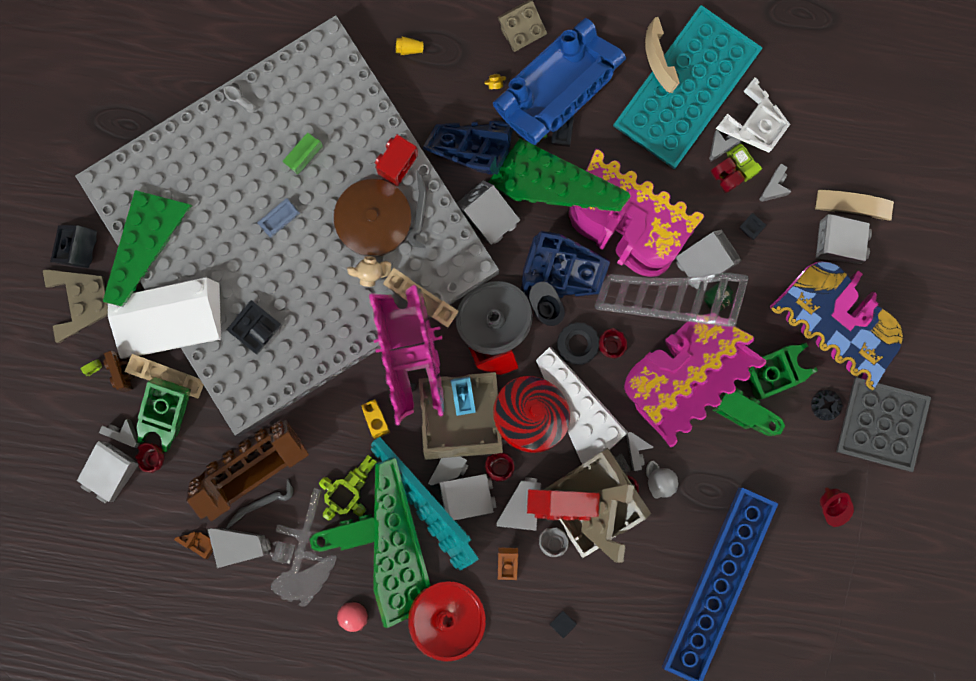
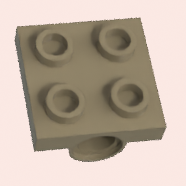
[497,0,547,52]

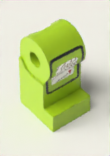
[727,143,762,182]

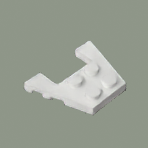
[716,78,790,152]

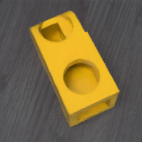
[361,399,390,439]

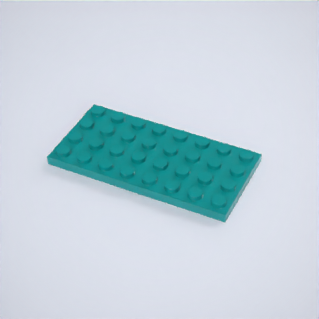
[613,5,762,170]

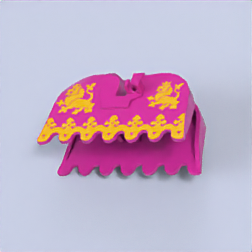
[569,149,704,277]
[624,314,766,447]

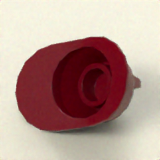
[820,487,854,527]

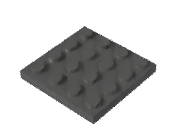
[836,377,931,472]

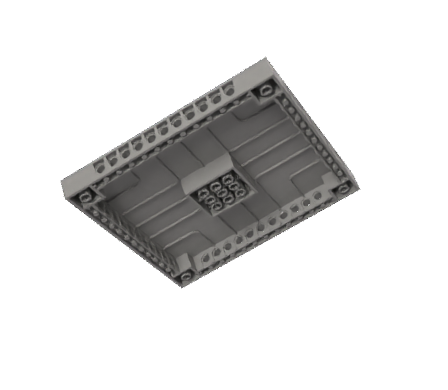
[75,16,499,437]

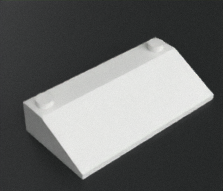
[108,277,221,359]

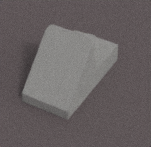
[709,129,743,162]
[759,164,791,201]
[99,419,140,448]
[626,432,654,471]

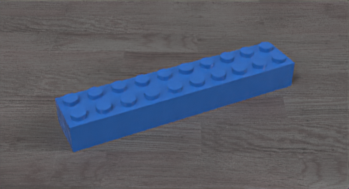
[662,488,778,681]

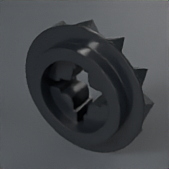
[811,390,843,421]

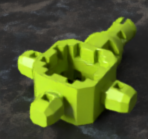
[319,455,377,521]

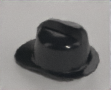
[529,282,565,326]

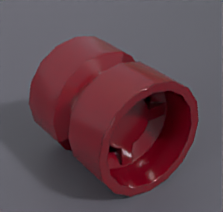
[710,157,746,193]

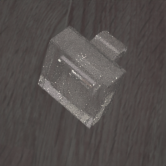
[269,541,295,564]

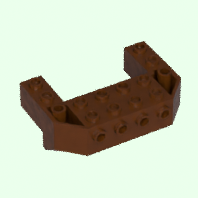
[187,420,309,521]

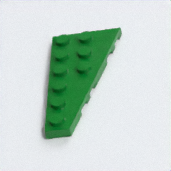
[102,190,192,307]

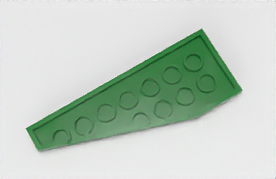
[488,138,631,212]
[374,458,430,628]

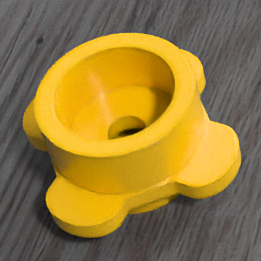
[484,74,506,89]

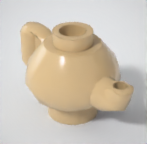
[347,256,391,287]

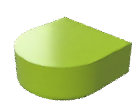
[80,359,103,376]

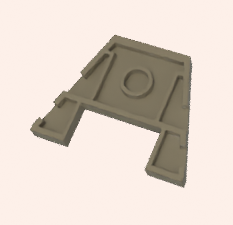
[43,270,108,343]
[581,484,634,563]

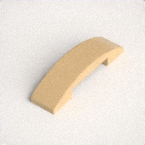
[645,17,680,93]
[815,190,894,221]
[383,268,459,327]
[125,354,204,399]

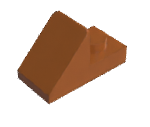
[498,548,518,580]

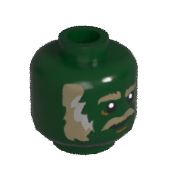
[704,283,733,311]

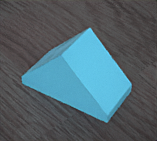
[451,377,476,416]

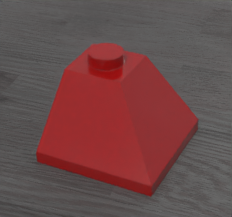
[469,347,518,375]

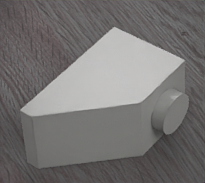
[428,457,469,485]

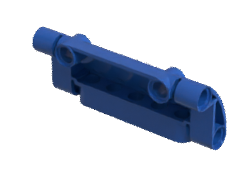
[493,18,626,145]

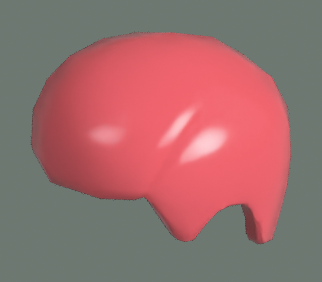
[337,602,368,632]

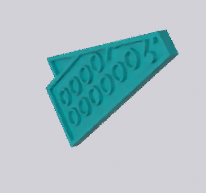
[371,437,479,571]

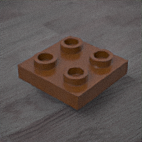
[103,351,135,392]

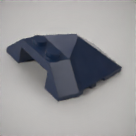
[423,121,513,175]
[521,231,610,299]

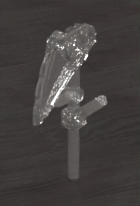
[271,488,337,607]

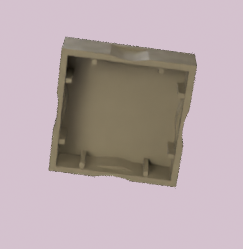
[419,372,503,460]
[544,448,651,558]

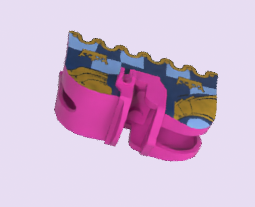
[770,261,903,390]

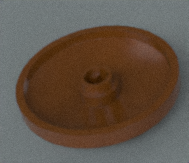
[334,179,412,257]

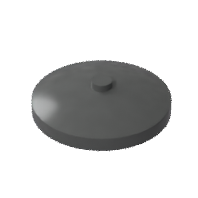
[456,281,533,355]

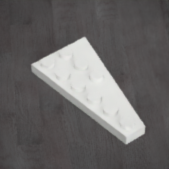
[536,347,628,464]

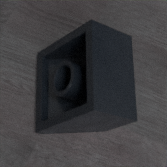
[50,225,97,268]

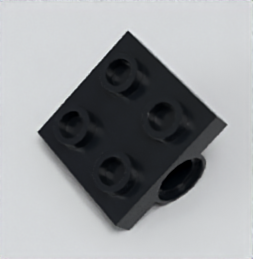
[226,300,282,355]

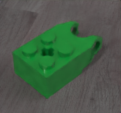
[748,342,818,399]
[137,377,191,452]
[713,388,785,436]
[309,514,375,551]

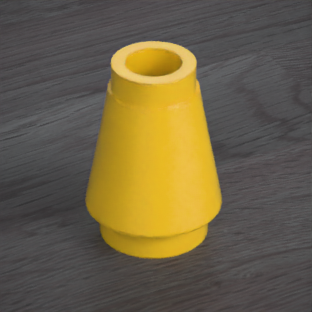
[396,36,423,55]

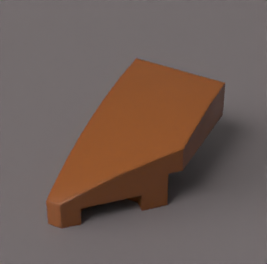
[174,532,213,559]

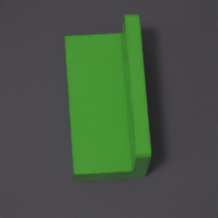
[283,132,323,175]

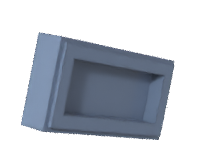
[257,198,300,238]

